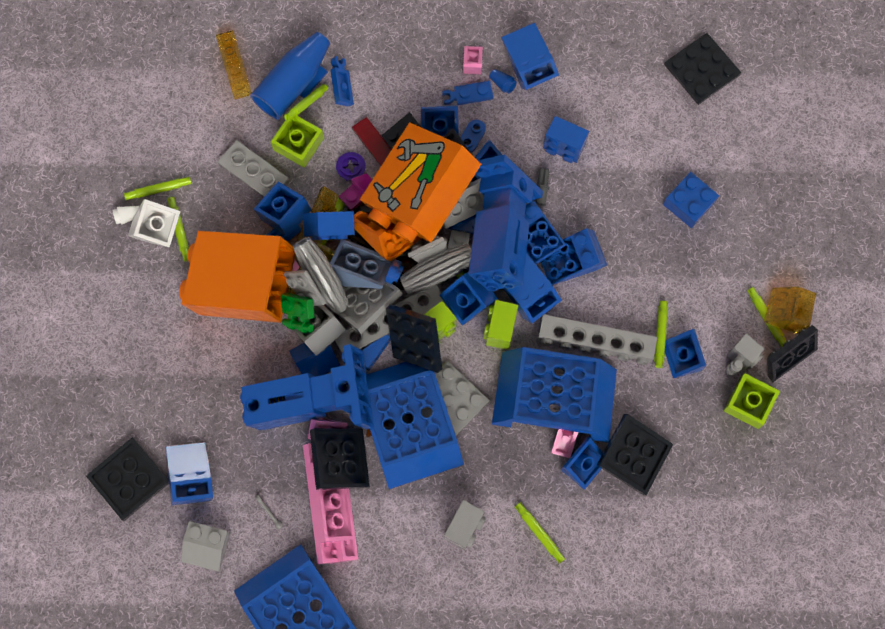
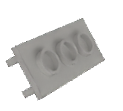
[218,140,289,197]
[443,178,484,229]

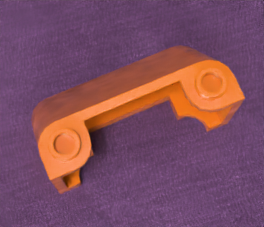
[354,211,422,261]

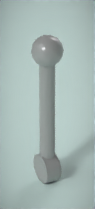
[255,495,283,529]

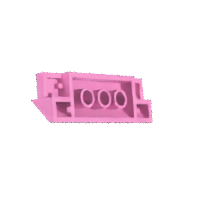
[303,443,358,564]

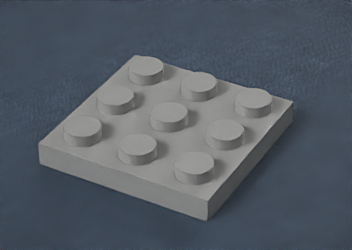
[334,282,402,333]
[421,361,490,436]

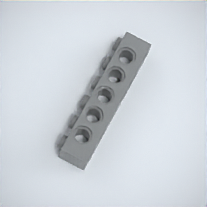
[335,285,447,353]
[538,315,657,365]

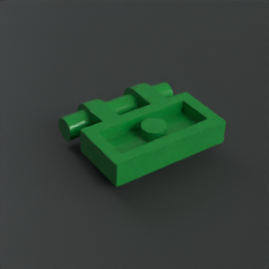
[281,292,314,333]

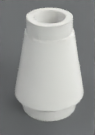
[112,206,139,225]

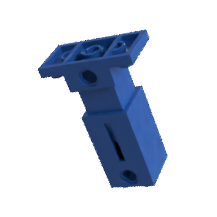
[469,154,543,291]
[240,344,374,430]

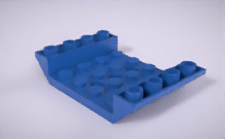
[492,347,617,443]
[366,362,464,489]
[234,544,357,629]

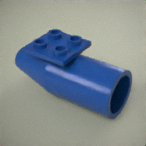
[250,32,330,120]

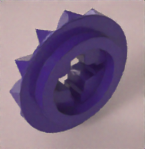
[336,152,366,181]

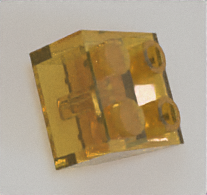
[764,287,816,334]

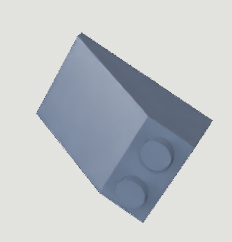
[330,239,394,289]

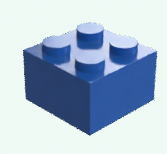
[543,116,589,163]
[663,172,719,229]
[254,181,312,237]
[303,211,355,240]
[440,272,498,326]

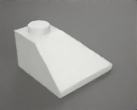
[128,199,180,247]

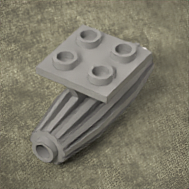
[400,235,472,294]
[283,237,349,313]

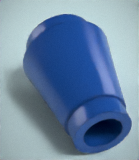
[489,69,517,94]

